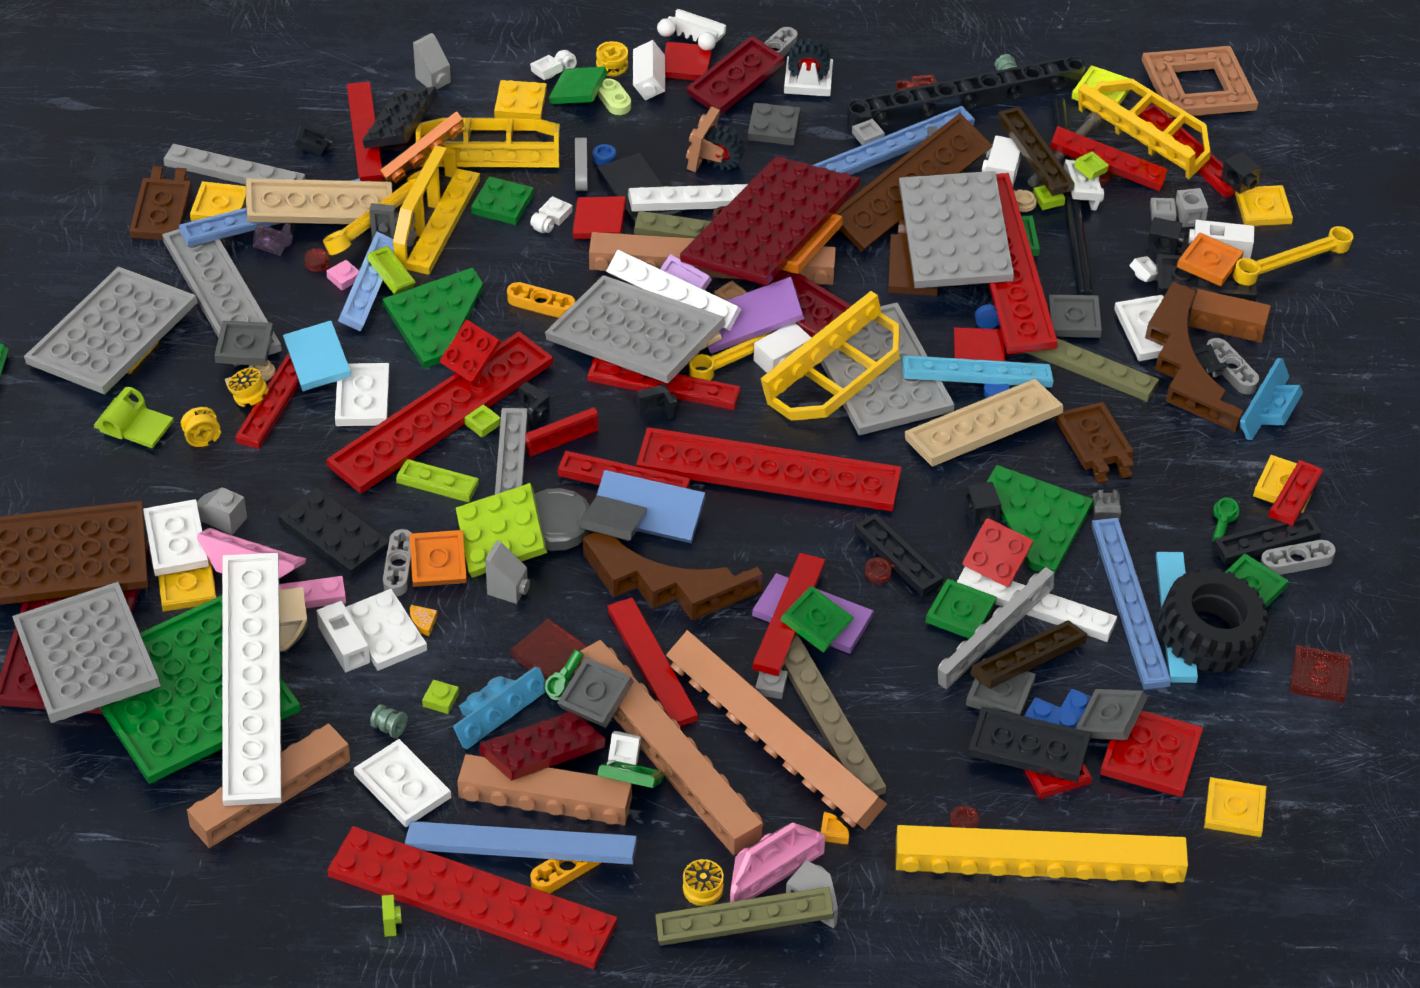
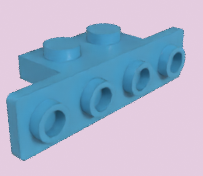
[1240,358,1303,440]
[453,667,546,749]

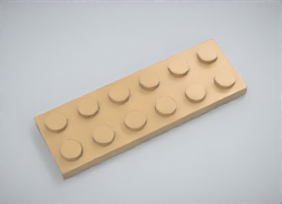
[246,178,392,224]
[905,379,1063,467]

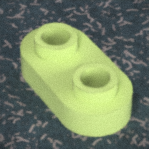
[598,79,631,115]

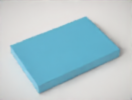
[283,321,351,391]

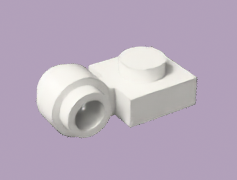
[530,50,577,80]
[530,196,572,233]

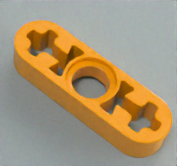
[507,282,575,318]
[531,859,602,894]

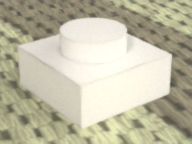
[1130,256,1157,282]
[608,731,642,765]

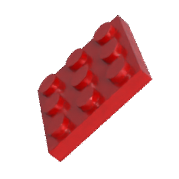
[1100,710,1203,797]

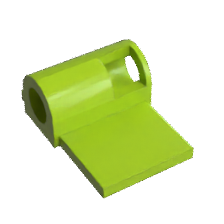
[94,387,174,448]

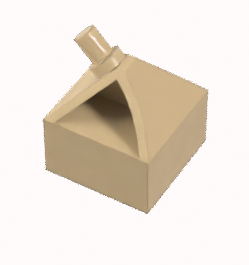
[279,587,308,652]

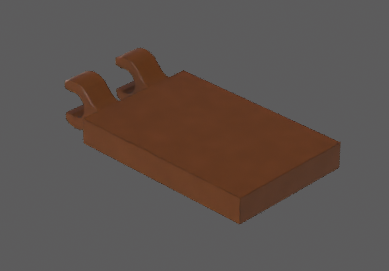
[129,166,192,240]
[888,219,938,296]
[1055,402,1134,484]

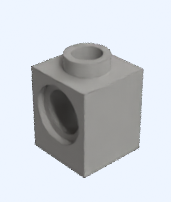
[1175,188,1208,227]

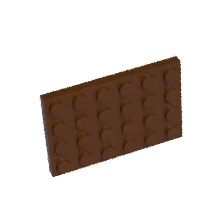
[0,501,148,605]

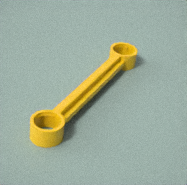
[323,169,422,255]
[1233,226,1353,286]
[689,328,781,380]

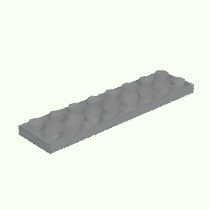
[162,229,282,367]

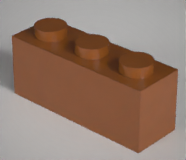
[1189,289,1271,343]

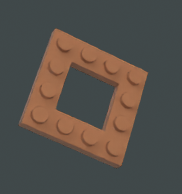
[1142,46,1258,118]

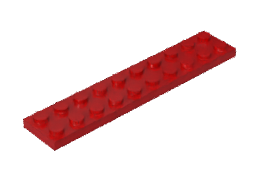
[988,173,1057,354]
[326,331,553,494]
[636,427,901,512]
[327,826,617,969]

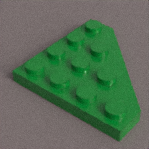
[383,268,483,369]
[987,465,1093,576]

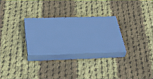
[597,470,706,544]

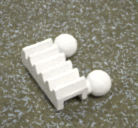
[657,9,726,51]

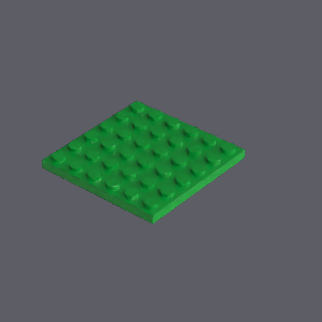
[98,595,301,784]

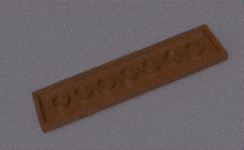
[834,113,992,252]

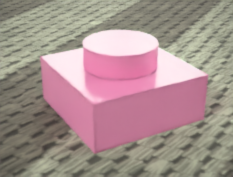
[327,260,359,291]

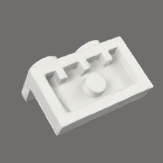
[1063,160,1104,211]

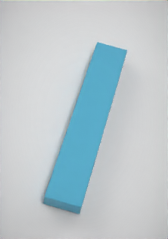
[901,355,1054,388]
[1156,552,1198,683]

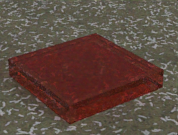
[510,619,588,681]
[1289,645,1351,703]

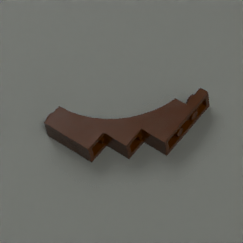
[1145,282,1243,432]
[583,532,763,621]

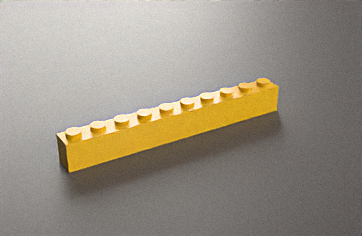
[896,825,1188,883]

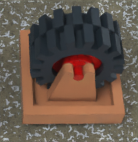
[686,106,746,172]

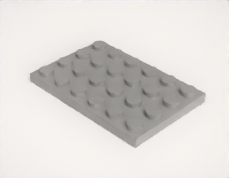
[899,171,1014,288]
[24,267,198,395]
[545,275,725,383]
[808,302,954,435]
[12,582,160,723]

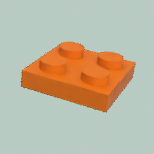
[1177,232,1244,286]
[409,530,467,587]

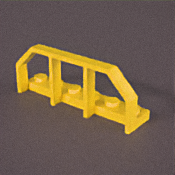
[1078,79,1210,179]
[416,118,560,167]
[393,145,480,275]
[760,291,901,421]

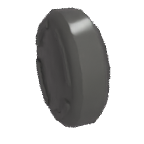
[535,488,591,551]

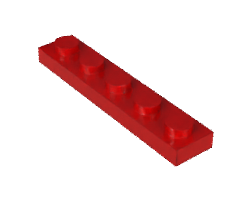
[1049,126,1168,191]
[558,451,690,489]

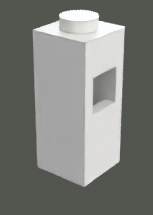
[633,40,665,101]
[1188,220,1254,259]
[316,601,370,673]

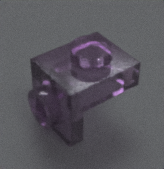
[253,223,293,256]

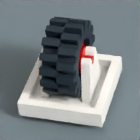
[784,38,833,96]

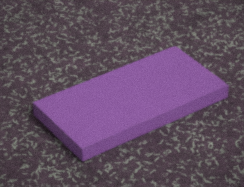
[708,277,805,354]
[752,573,873,654]

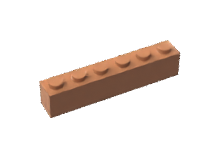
[187,723,350,848]
[457,754,632,825]

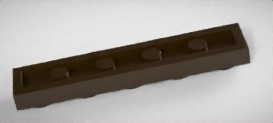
[998,106,1075,196]
[971,620,1088,689]

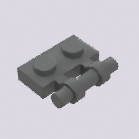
[369,203,416,247]

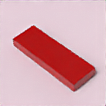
[525,407,598,457]
[1268,460,1324,526]

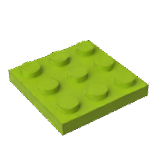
[456,483,547,578]

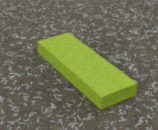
[396,459,479,502]

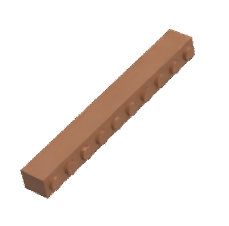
[589,232,836,285]
[666,630,887,830]
[574,640,763,856]

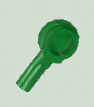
[1212,497,1240,542]
[545,649,584,701]

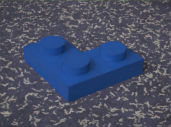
[1024,689,1091,729]

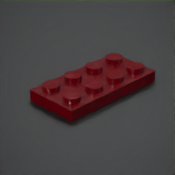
[686,36,785,116]
[757,270,852,337]
[480,712,605,781]

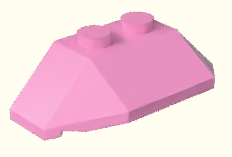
[197,528,306,579]
[730,823,825,902]

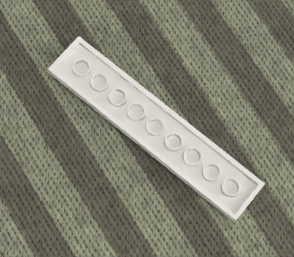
[223,553,282,806]

